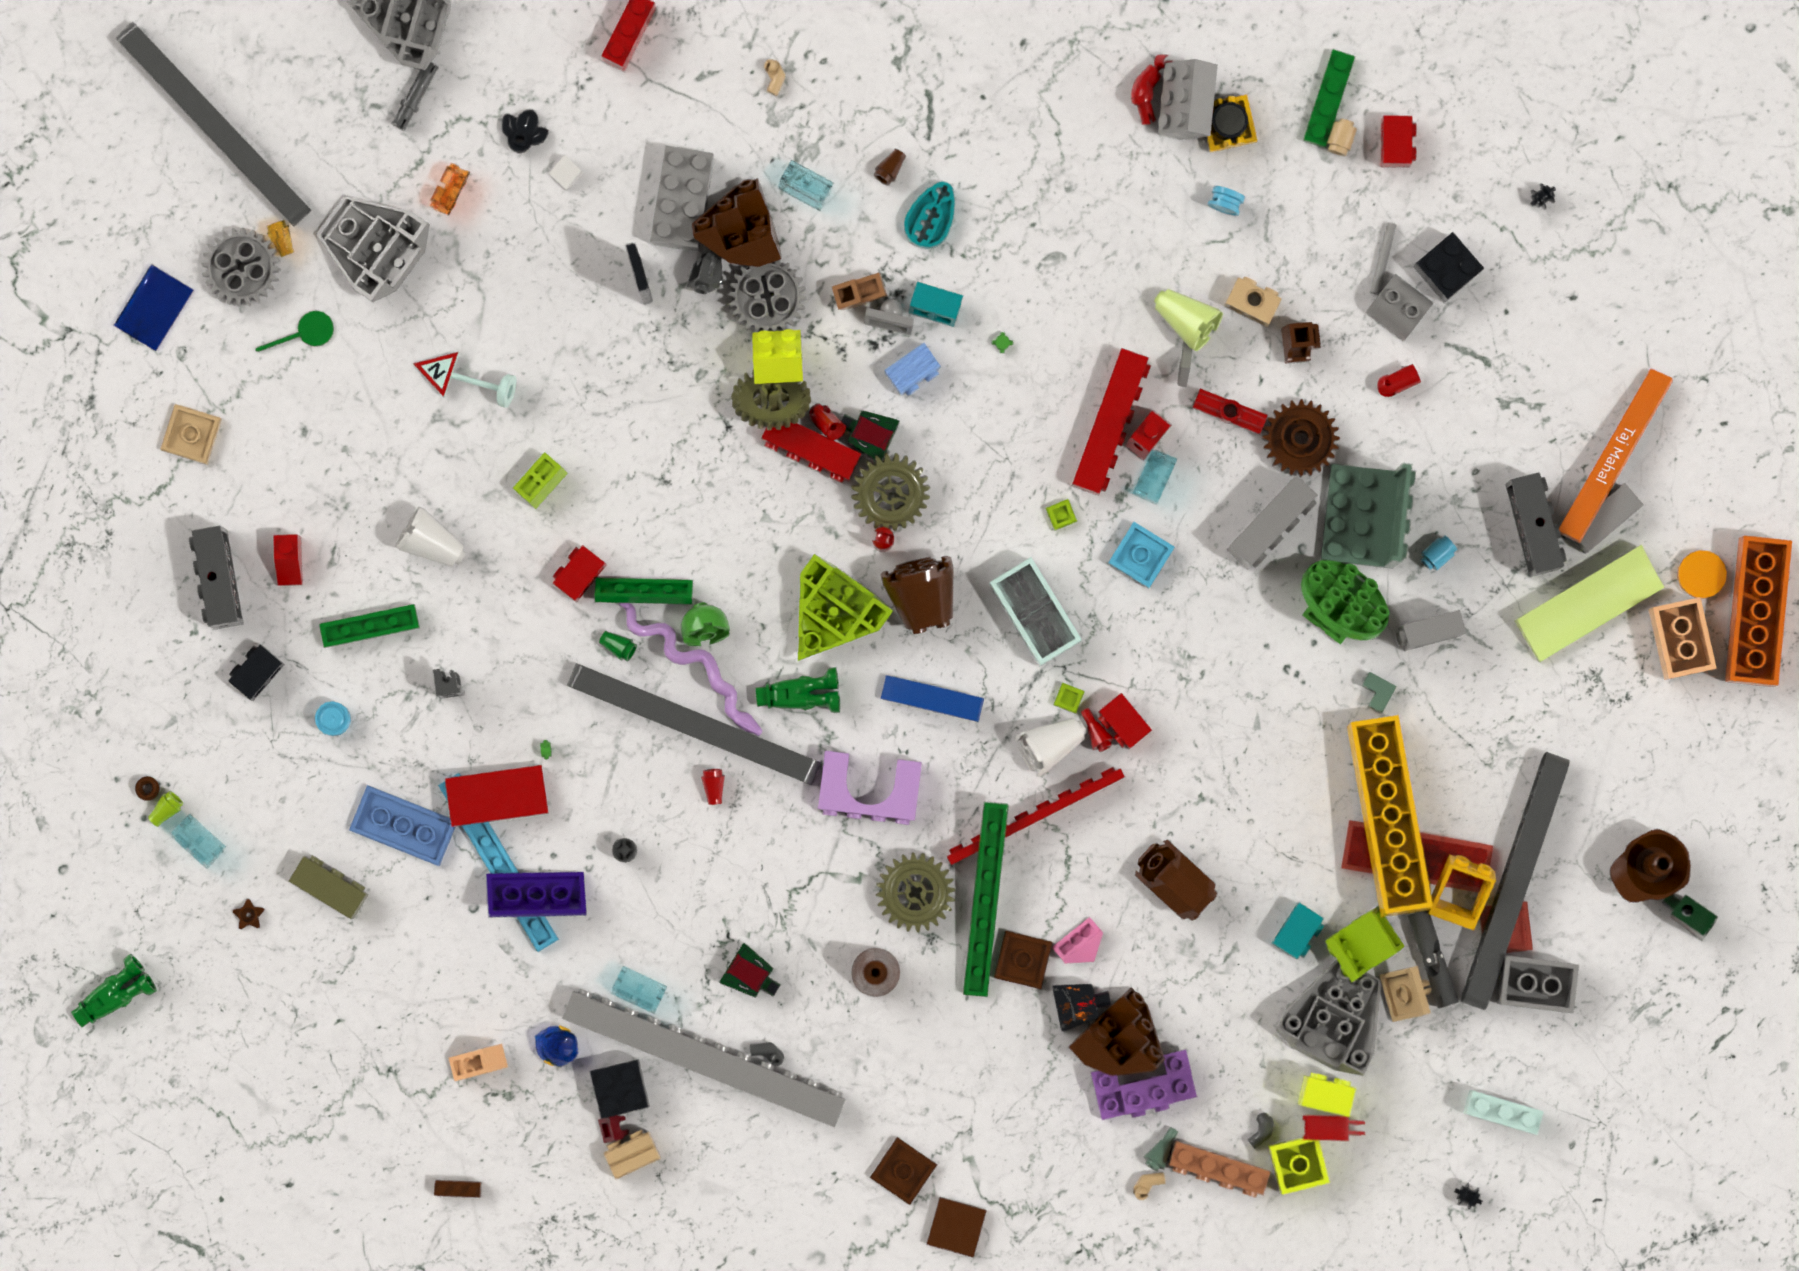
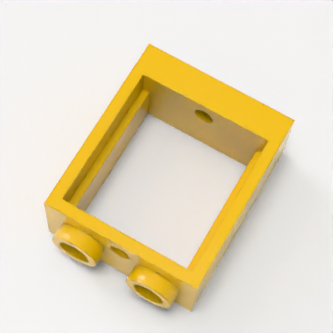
[1428,854,1496,930]

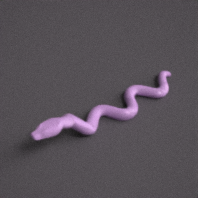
[619,603,762,736]

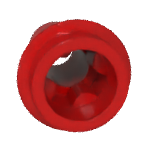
[701,769,725,805]

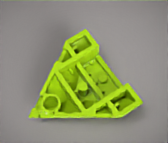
[798,554,894,661]

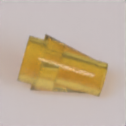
[266,220,294,257]

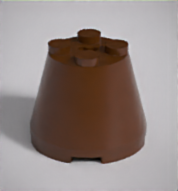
[880,556,954,634]

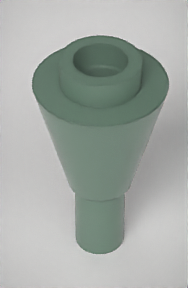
[1144,1127,1178,1171]

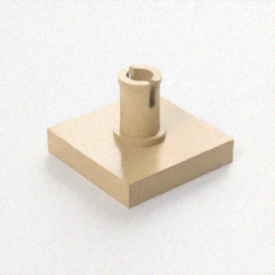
[1379,966,1432,1022]

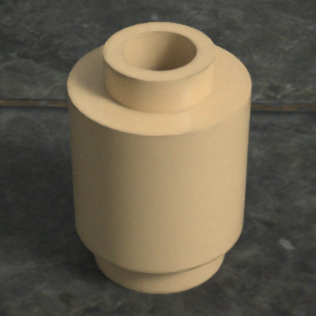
[1327,119,1357,156]

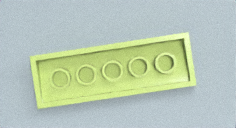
[1514,545,1664,662]

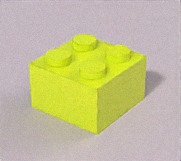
[752,329,803,384]
[1297,1072,1356,1117]
[1268,1137,1330,1195]

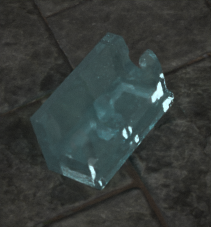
[778,160,834,211]
[1133,450,1177,505]
[171,814,226,869]
[611,966,667,1014]

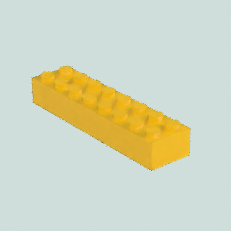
[1347,715,1433,918]

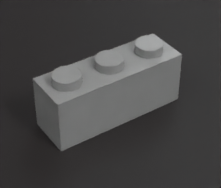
[1575,483,1644,554]

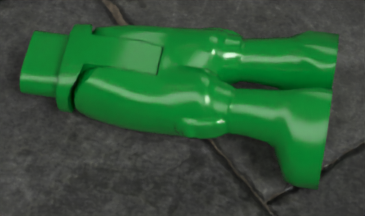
[756,667,840,713]
[71,954,157,1027]

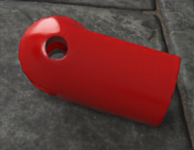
[1377,364,1421,397]
[809,403,846,440]
[872,527,894,552]

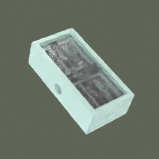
[989,557,1082,667]

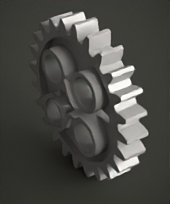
[201,228,281,307]
[728,260,807,332]

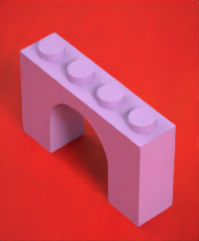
[818,751,922,825]

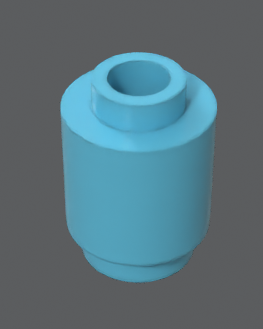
[1421,535,1457,571]

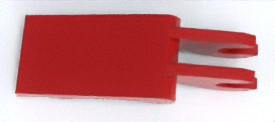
[1303,1115,1365,1142]

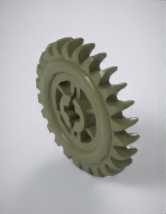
[731,369,811,430]
[851,453,930,531]
[876,852,956,932]

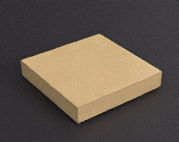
[160,404,222,465]

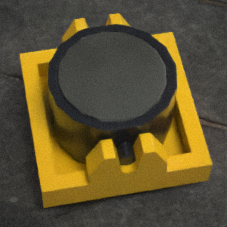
[1207,94,1258,153]

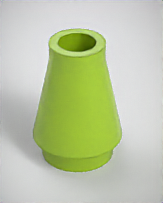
[148,791,183,827]

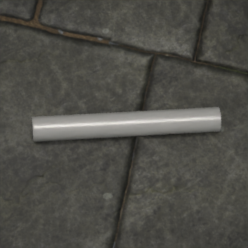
[1370,222,1397,295]

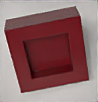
[598,1115,629,1143]

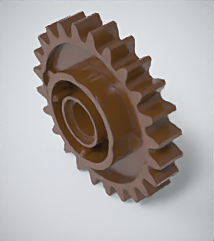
[1262,399,1340,477]

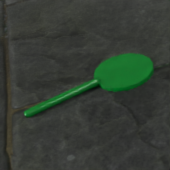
[255,310,334,352]

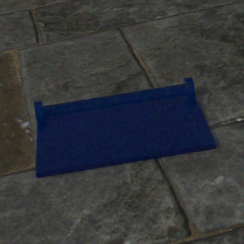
[113,264,194,351]

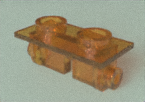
[429,163,470,215]

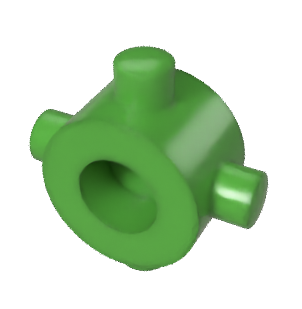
[992,332,1013,353]
[540,740,552,760]

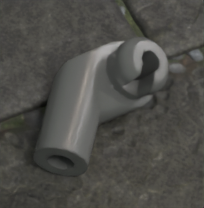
[750,1042,784,1066]
[1247,1112,1274,1149]

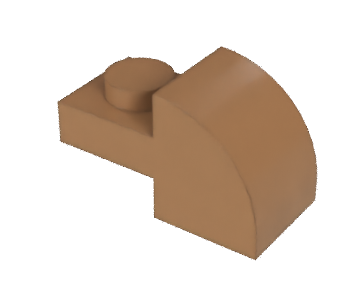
[832,272,887,310]

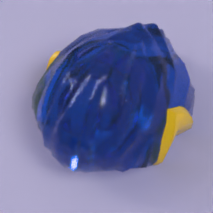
[535,1025,579,1067]

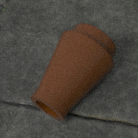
[874,149,906,186]

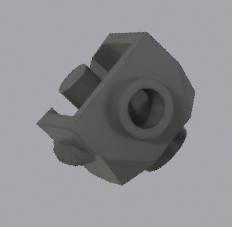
[687,250,723,294]

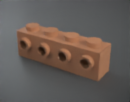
[1168,1141,1270,1198]

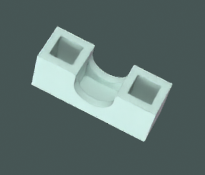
[1463,1090,1544,1135]

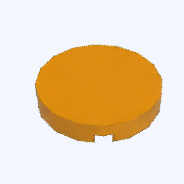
[1677,550,1727,599]

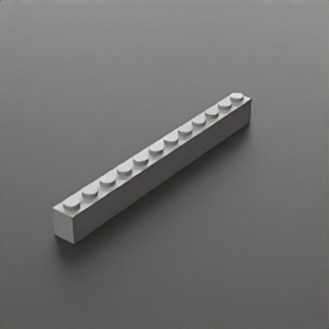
[562,989,846,1127]

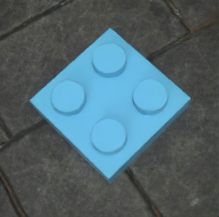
[1108,522,1175,588]

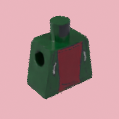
[841,411,900,462]
[1662,894,1718,941]
[719,943,781,998]

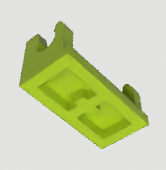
[513,452,568,509]

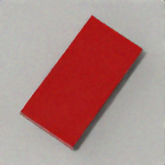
[445,765,548,827]

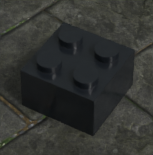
[1413,232,1484,303]
[590,1059,650,1119]

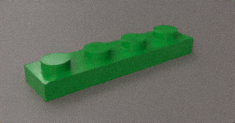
[1303,49,1356,148]
[595,578,693,604]
[319,604,420,648]

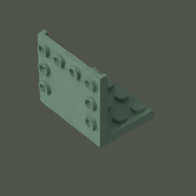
[1320,463,1416,569]

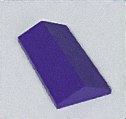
[486,872,587,918]

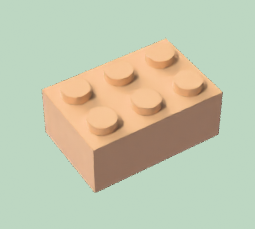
[1648,597,1717,680]

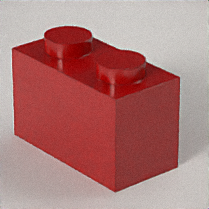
[1381,115,1417,168]
[553,545,607,602]
[1098,693,1152,749]

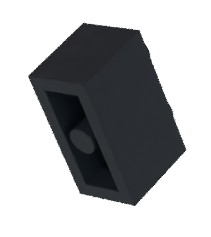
[228,644,285,701]

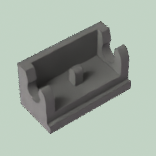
[433,669,465,699]

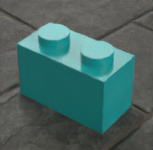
[1271,902,1325,959]

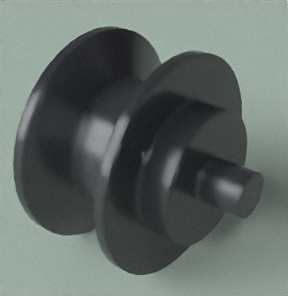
[1530,183,1556,210]
[1454,1183,1483,1210]

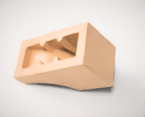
[449,1044,508,1081]

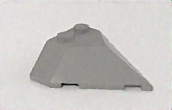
[347,0,451,71]

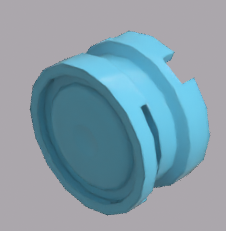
[1207,186,1245,216]
[315,701,351,736]

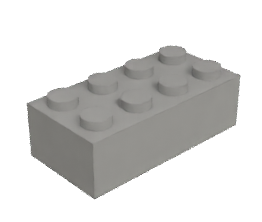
[650,146,714,252]
[1227,475,1317,570]

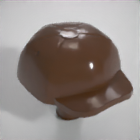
[1610,829,1691,903]

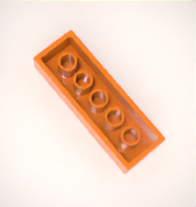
[1725,535,1792,687]

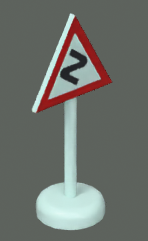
[413,352,517,408]

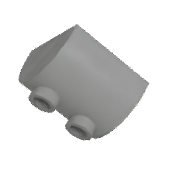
[1366,274,1433,342]

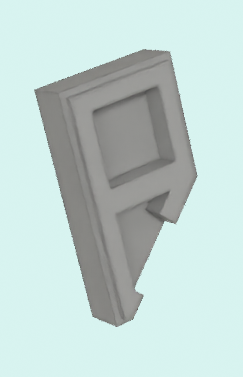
[1177,341,1192,387]

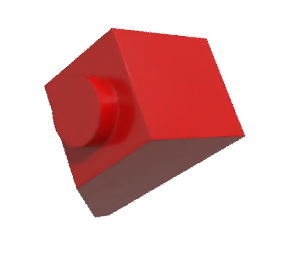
[273,534,303,586]

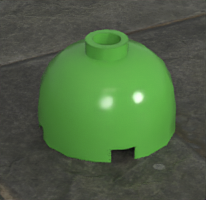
[681,602,730,646]

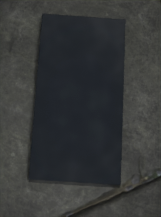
[626,243,653,305]

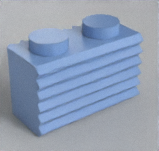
[884,343,941,396]

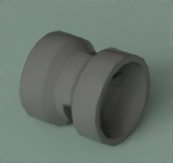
[612,838,637,863]

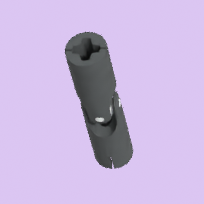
[1408,911,1459,1008]

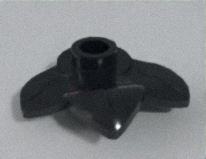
[501,109,549,153]

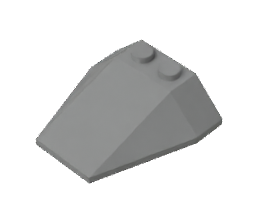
[316,195,430,302]

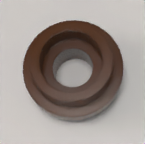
[135,776,160,801]

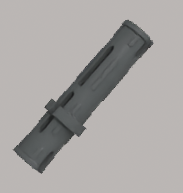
[391,62,439,131]

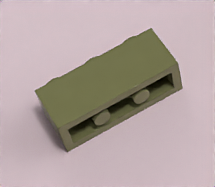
[289,855,369,919]

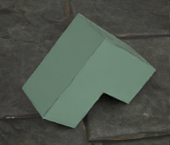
[1362,672,1397,714]

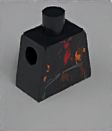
[1052,984,1111,1031]

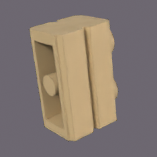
[604,1130,661,1179]

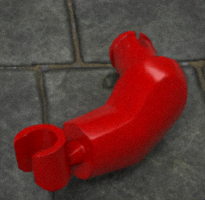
[1131,54,1173,125]

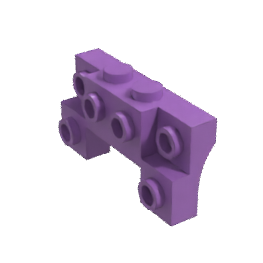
[1090,1049,1197,1120]

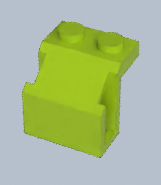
[1325,906,1405,982]

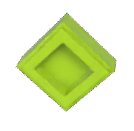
[1046,499,1077,531]
[1053,682,1085,714]

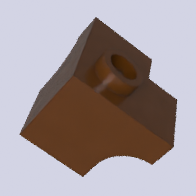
[1281,322,1321,364]

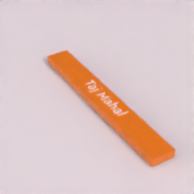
[1559,368,1673,543]

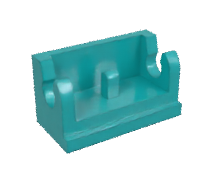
[908,282,963,327]

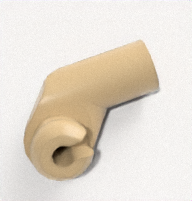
[764,59,785,96]
[1133,1172,1165,1200]

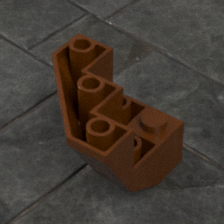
[692,178,782,267]
[1069,987,1165,1076]

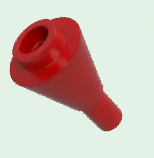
[1081,708,1114,752]

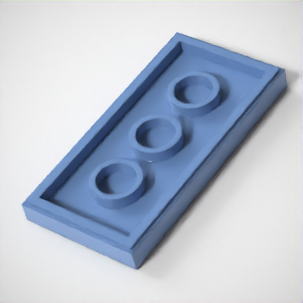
[349,785,456,866]

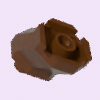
[1135,840,1217,921]

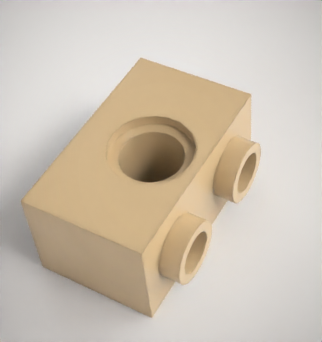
[1224,277,1282,327]

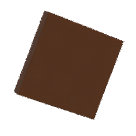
[994,931,1053,989]
[870,1137,938,1205]
[926,1197,987,1258]

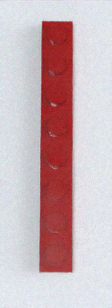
[947,767,1125,865]

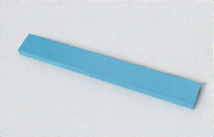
[438,773,559,952]

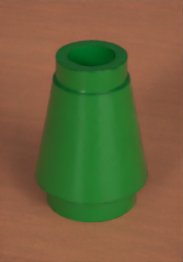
[599,631,637,662]

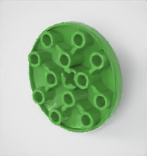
[1301,560,1390,645]

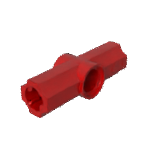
[1192,388,1268,435]

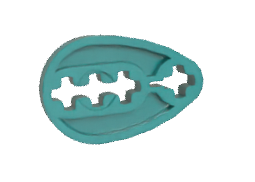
[904,181,955,249]

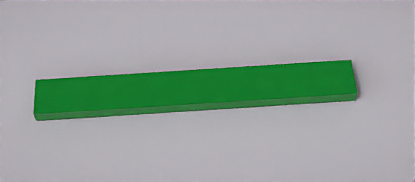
[963,801,1009,997]

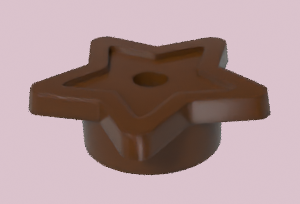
[233,899,264,929]

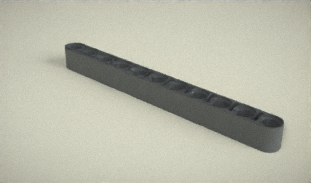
[116,22,312,227]
[567,663,821,785]
[1461,751,1570,1010]

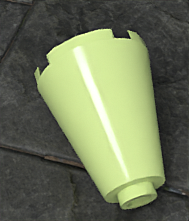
[1154,289,1223,351]

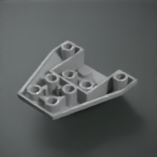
[1276,960,1381,1076]

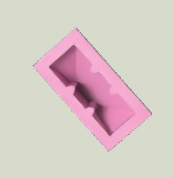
[1052,917,1103,963]

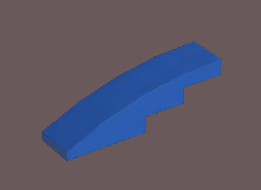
[880,675,984,722]

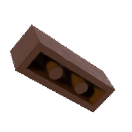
[434,1180,482,1198]

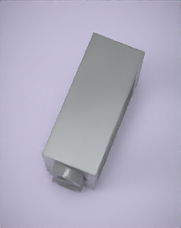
[1396,610,1466,651]

